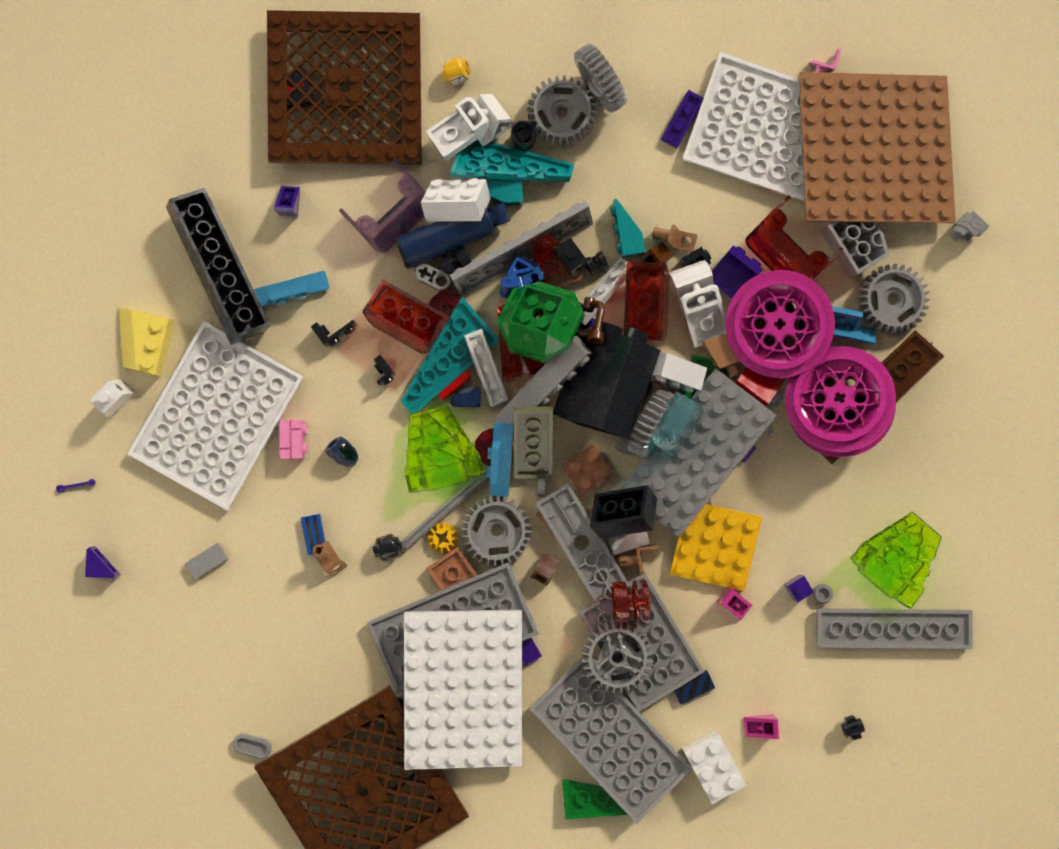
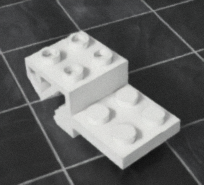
[426,94,514,161]
[669,260,726,348]

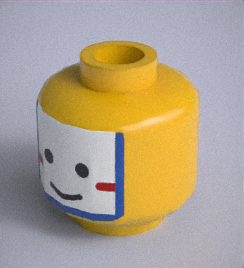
[442,57,471,86]

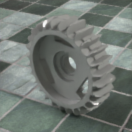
[574,44,627,113]
[527,75,597,147]
[857,264,930,335]
[628,388,676,458]
[461,495,532,566]
[581,620,653,693]

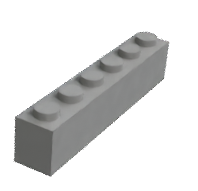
[495,336,593,434]

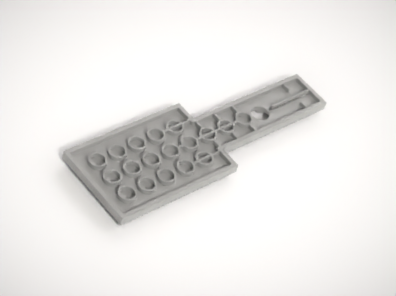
[535,483,704,712]

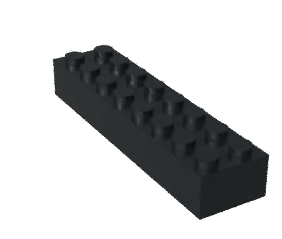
[166,188,271,345]

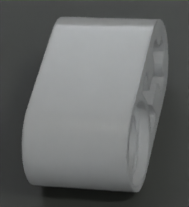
[415,264,451,291]

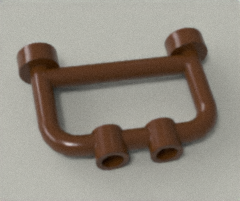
[577,297,605,344]

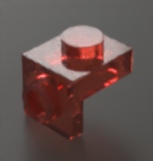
[532,234,560,263]

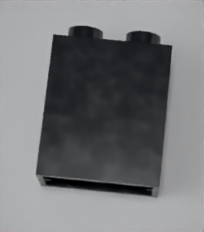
[553,322,661,440]

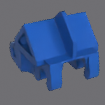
[499,255,543,298]

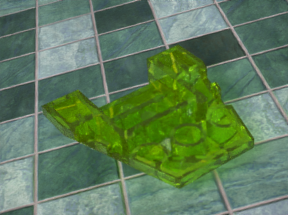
[405,404,485,493]
[850,511,942,609]

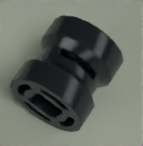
[586,251,609,276]

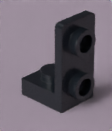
[311,320,357,347]

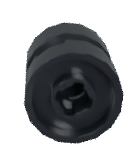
[511,121,536,151]
[440,247,471,281]

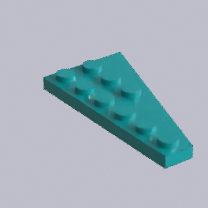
[450,140,574,182]
[400,297,499,415]

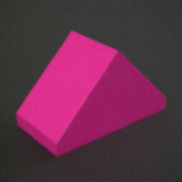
[717,587,752,620]
[744,714,780,739]

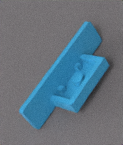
[254,271,330,307]
[799,306,876,345]
[486,422,513,497]

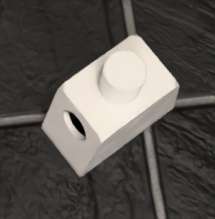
[90,380,134,419]

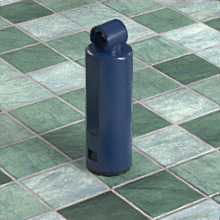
[394,202,511,270]

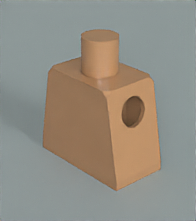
[702,333,741,378]

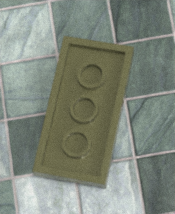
[513,406,553,479]

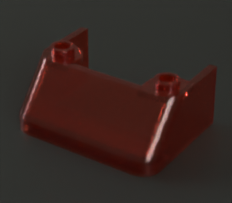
[745,195,843,280]

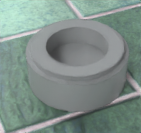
[537,478,545,497]
[813,584,833,604]

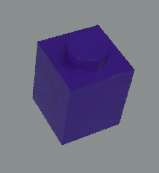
[783,574,814,602]

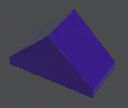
[274,186,300,217]
[85,546,121,578]

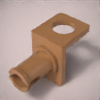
[652,224,698,253]
[313,541,347,577]
[619,544,660,574]

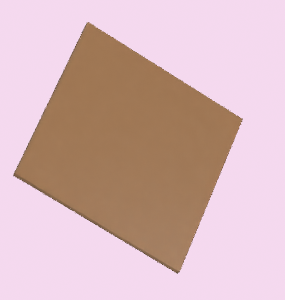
[799,72,956,224]

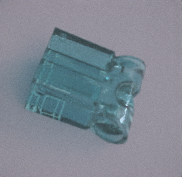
[653,391,704,456]

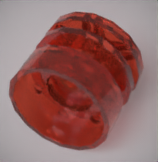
[612,580,651,623]

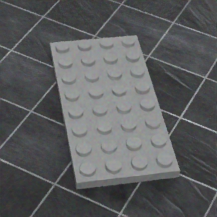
[619,368,777,538]
[367,562,539,693]
[529,655,692,824]

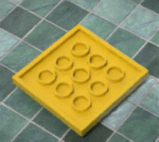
[669,504,762,591]

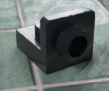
[680,246,711,267]
[374,355,396,386]

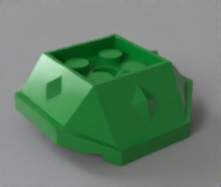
[497,281,584,363]

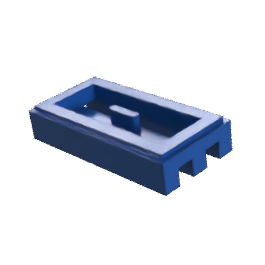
[301,514,326,555]

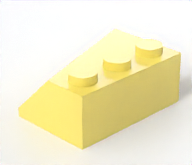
[119,308,175,376]

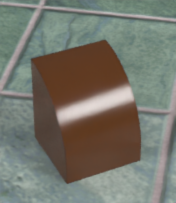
[639,241,674,274]
[530,552,561,586]

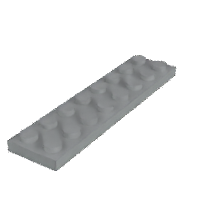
[450,201,593,296]
[816,608,973,649]

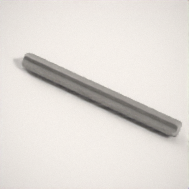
[400,468,489,549]

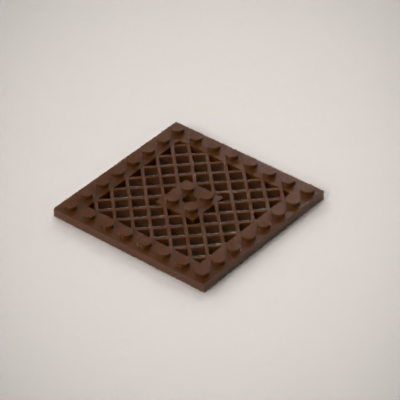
[267,10,422,164]
[254,685,469,849]

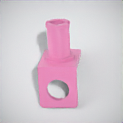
[808,47,842,73]

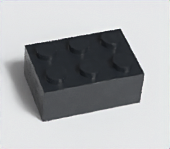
[590,485,657,538]

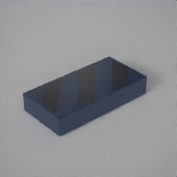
[674,670,715,704]

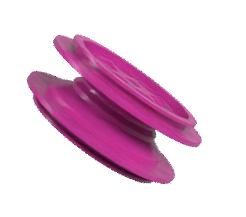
[725,270,835,378]
[785,346,896,457]

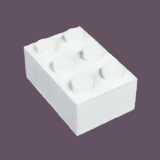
[421,178,491,222]
[650,352,707,392]
[682,729,746,804]

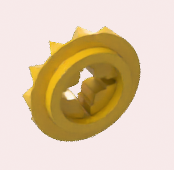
[427,523,458,553]

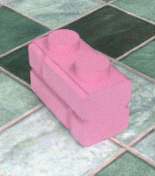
[279,420,308,459]

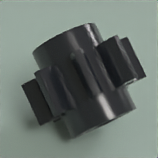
[841,715,865,741]

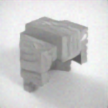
[950,211,989,242]

